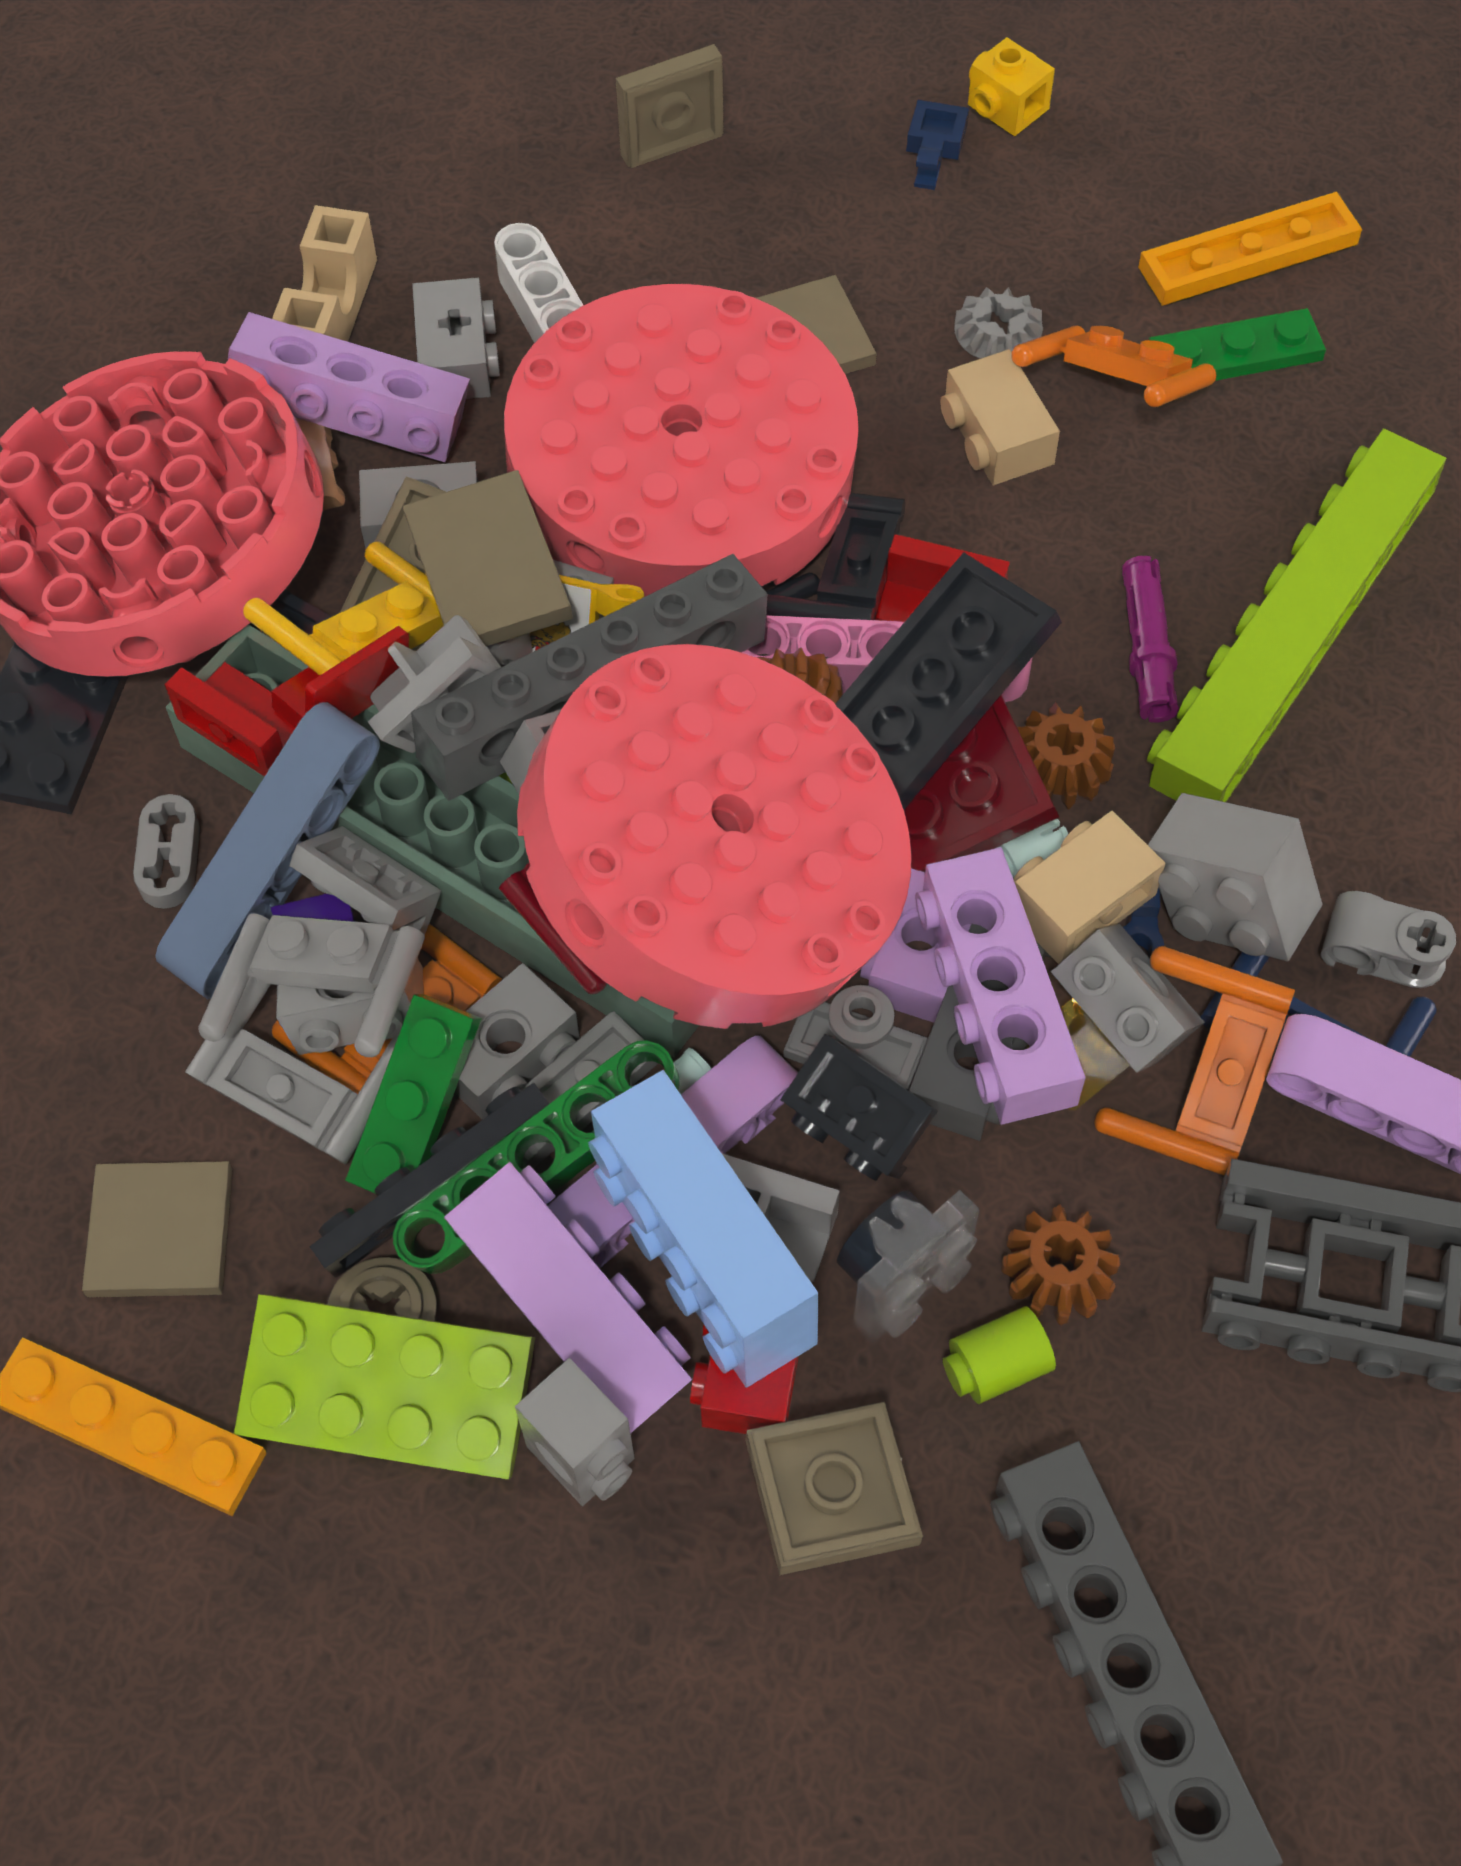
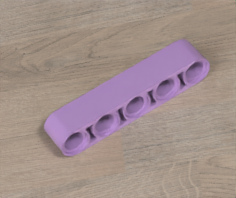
[1266,1014,1461,1174]
[547,1036,798,1268]

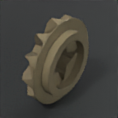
[328,1257,437,1321]

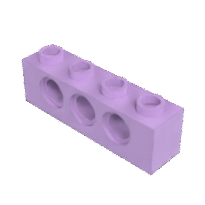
[228,312,470,462]
[915,847,1086,1125]

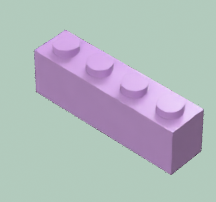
[444,1162,692,1434]

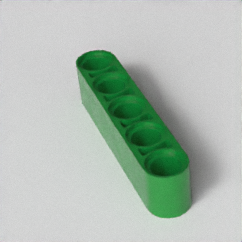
[393,1040,680,1274]

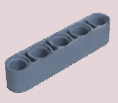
[155,702,380,999]

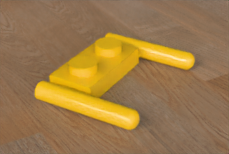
[243,541,444,675]

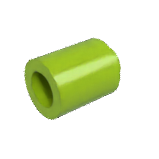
[943,1306,1056,1404]

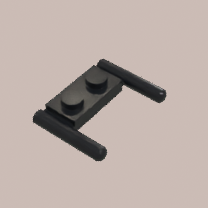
[766,493,905,620]

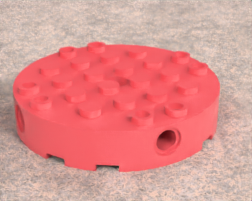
[504,284,858,597]
[0,351,324,677]
[517,644,911,1029]

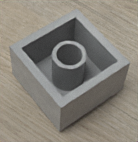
[1148,793,1323,961]

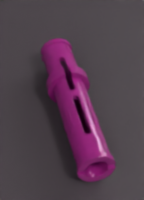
[1122,556,1179,723]

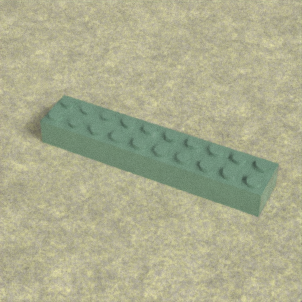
[166,624,699,1058]

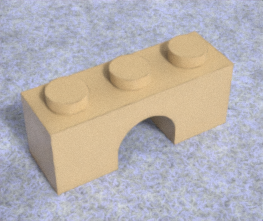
[272,205,377,342]

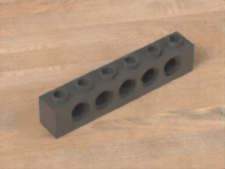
[411,554,768,801]
[991,1441,1283,1866]

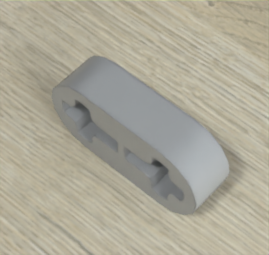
[133,794,200,909]

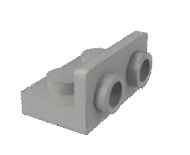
[289,826,441,936]

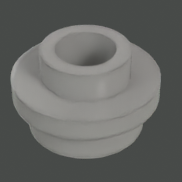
[829,985,894,1049]

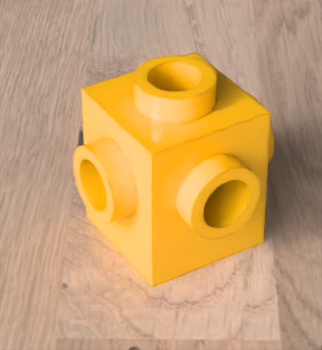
[968,37,1055,136]

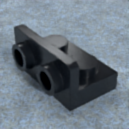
[780,1034,938,1181]

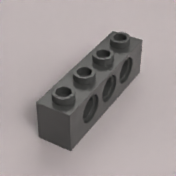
[909,924,1052,1141]

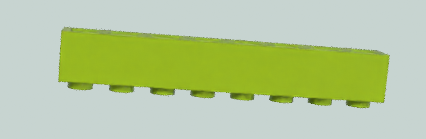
[1147,428,1447,802]

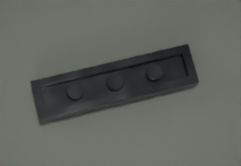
[309,1083,550,1278]

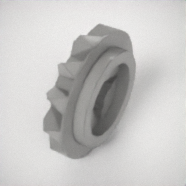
[954,287,1043,359]

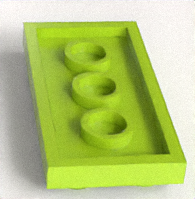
[234,1294,535,1480]

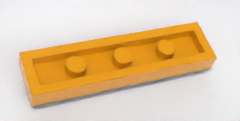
[1138,192,1362,306]
[0,1337,267,1516]

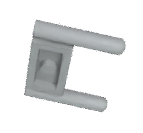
[198,914,425,1057]
[185,977,399,1165]

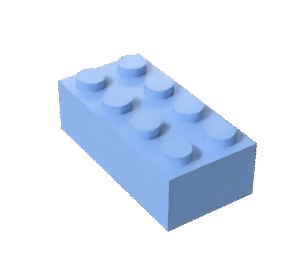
[588,1070,818,1388]

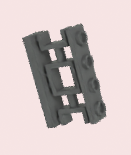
[1202,1159,1461,1392]

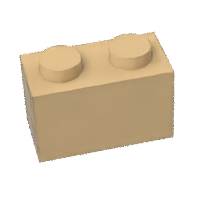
[940,349,1060,485]
[1013,811,1166,964]

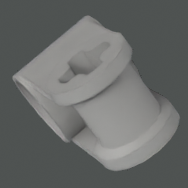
[1321,891,1456,988]

